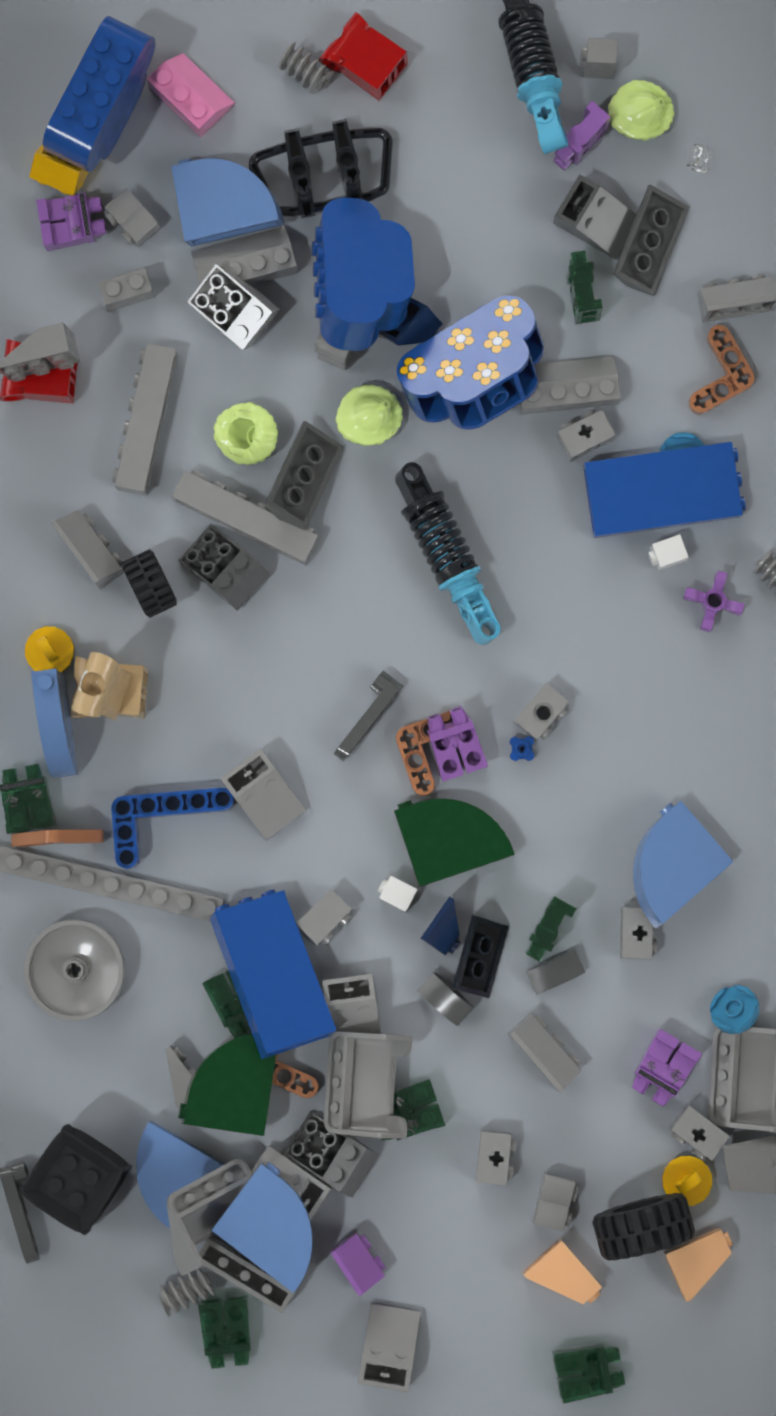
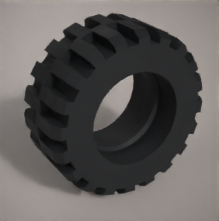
[592,1193,695,1261]

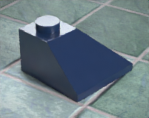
[379,298,443,346]
[420,896,460,956]

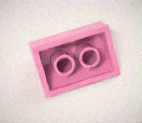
[147,53,235,137]

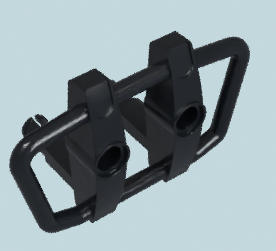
[248,119,393,219]

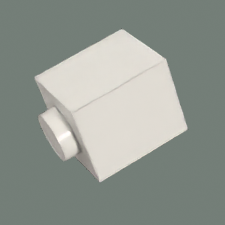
[648,534,689,571]
[377,876,418,912]

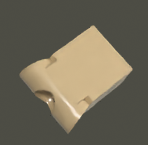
[71,652,132,721]
[70,656,149,719]

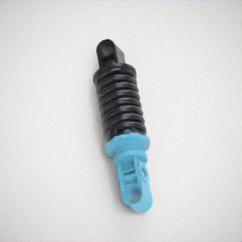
[498,0,568,154]
[395,462,501,645]

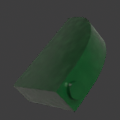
[394,799,515,887]
[178,1034,276,1136]

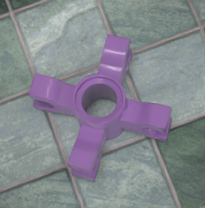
[683,571,745,632]

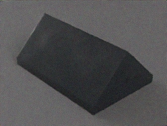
[452,915,509,998]

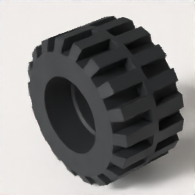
[122,549,177,618]

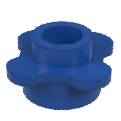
[509,736,534,761]

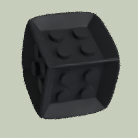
[20,1124,132,1235]

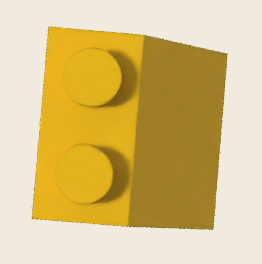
[29,145,89,196]

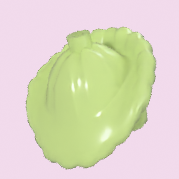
[607,80,674,141]
[336,385,403,446]
[213,402,278,465]

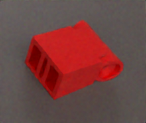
[319,12,408,101]
[0,339,78,404]

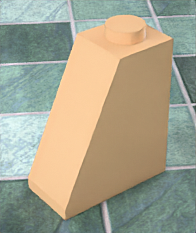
[663,1228,733,1302]
[523,1239,602,1304]

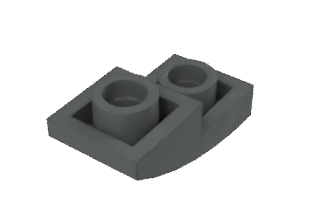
[526,949,585,994]
[417,972,474,1026]

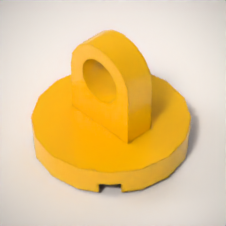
[25,626,75,673]
[662,1155,712,1206]

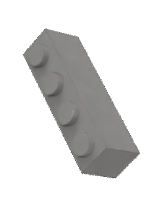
[199,1236,295,1313]

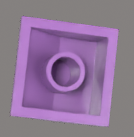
[331,1231,386,1296]

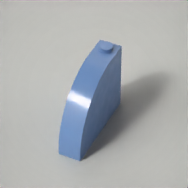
[171,158,284,247]
[31,669,78,778]
[633,801,733,929]
[136,1121,225,1228]
[211,1162,313,1293]

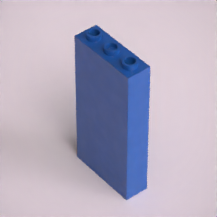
[583,442,746,538]
[210,890,337,1059]

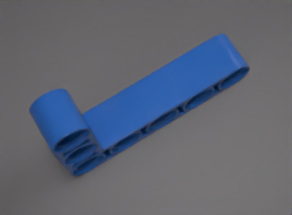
[111,788,235,870]

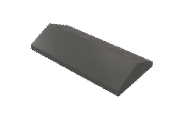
[613,185,689,296]
[265,421,344,530]

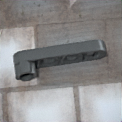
[334,670,403,762]
[0,1161,40,1264]

